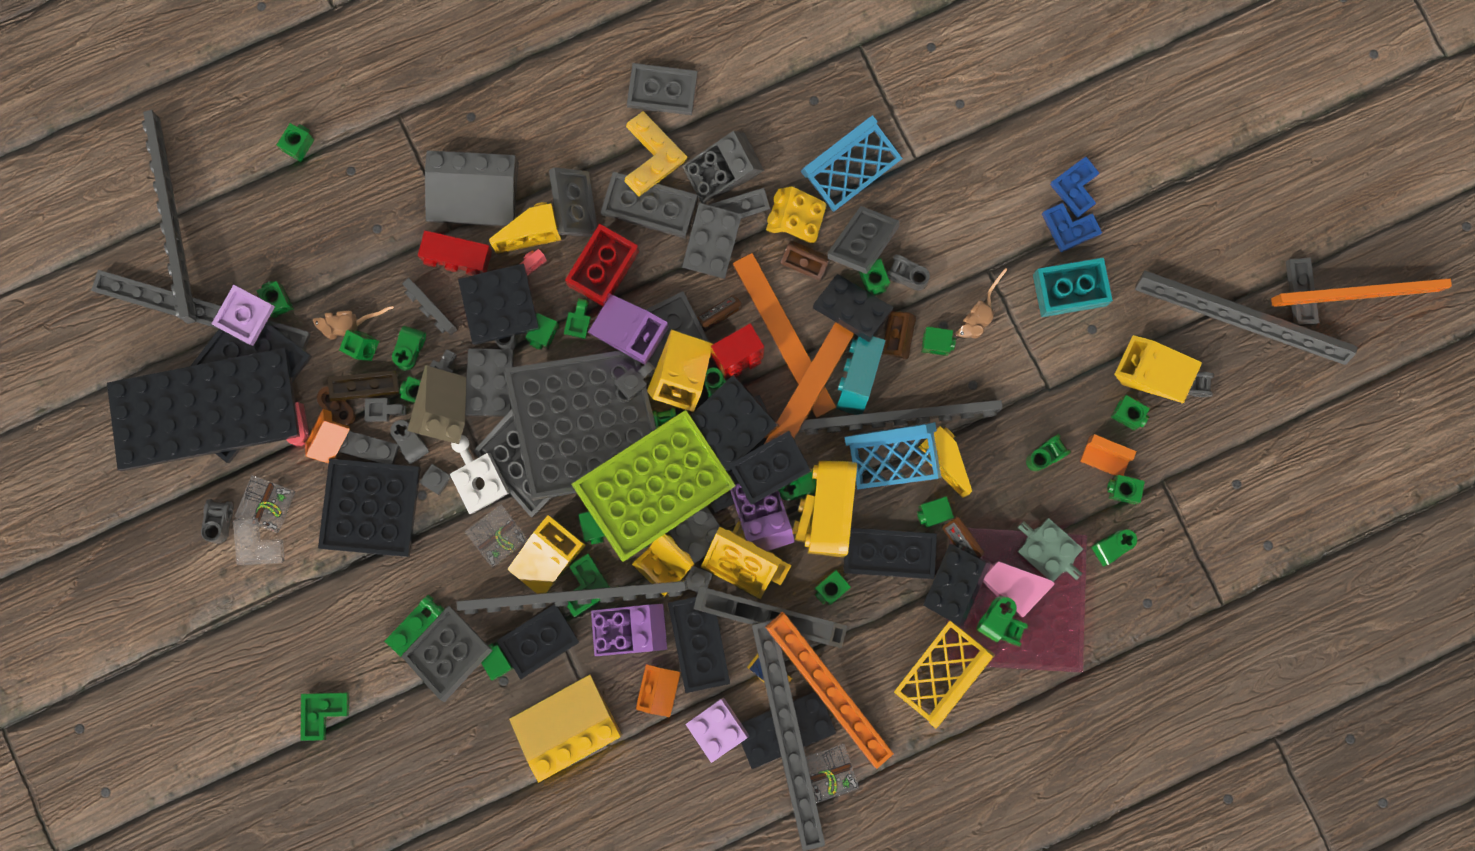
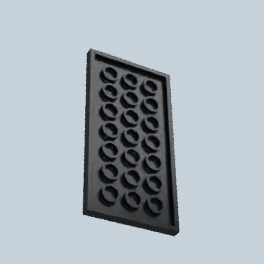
[107,348,300,472]

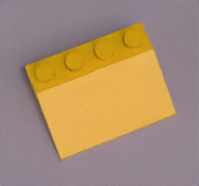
[509,674,622,783]

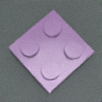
[212,285,275,346]
[686,698,749,763]

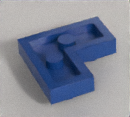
[1050,157,1099,218]
[1042,203,1102,253]

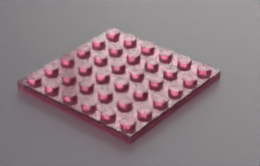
[944,528,1087,673]

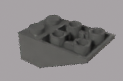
[682,131,764,204]

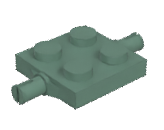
[1017,518,1083,582]

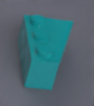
[836,336,886,415]

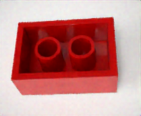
[565,224,639,306]
[711,323,764,380]

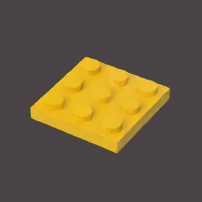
[701,527,782,599]

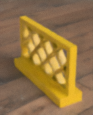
[894,621,995,728]

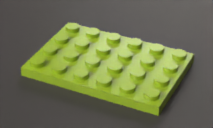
[571,410,736,562]

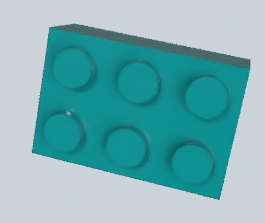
[1033,258,1113,317]

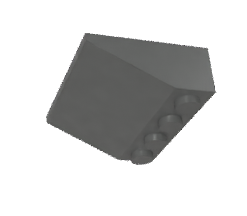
[425,150,519,226]
[473,409,555,518]

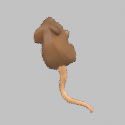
[955,268,1007,339]
[313,306,394,340]

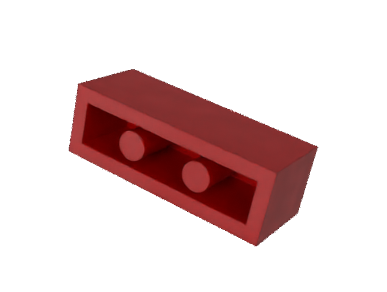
[418,230,492,276]

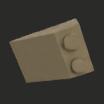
[407,365,467,444]

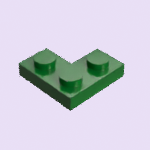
[567,554,610,617]
[300,693,349,741]

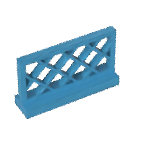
[801,115,903,212]
[844,422,942,489]

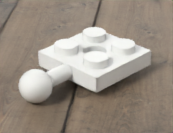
[450,435,510,514]

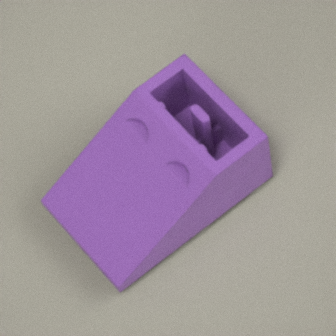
[588,294,669,365]
[730,484,794,551]
[591,604,667,656]

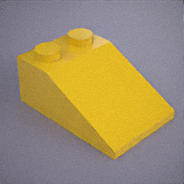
[489,202,561,254]
[918,426,972,498]

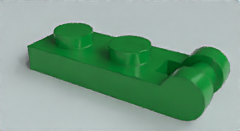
[384,594,445,657]

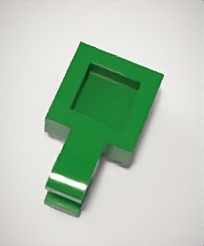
[564,298,591,339]

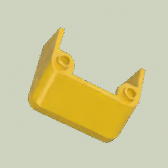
[805,461,857,557]

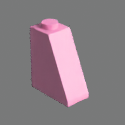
[983,562,1054,617]

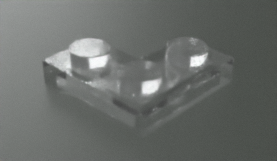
[233,518,285,565]

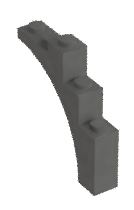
[694,586,847,648]

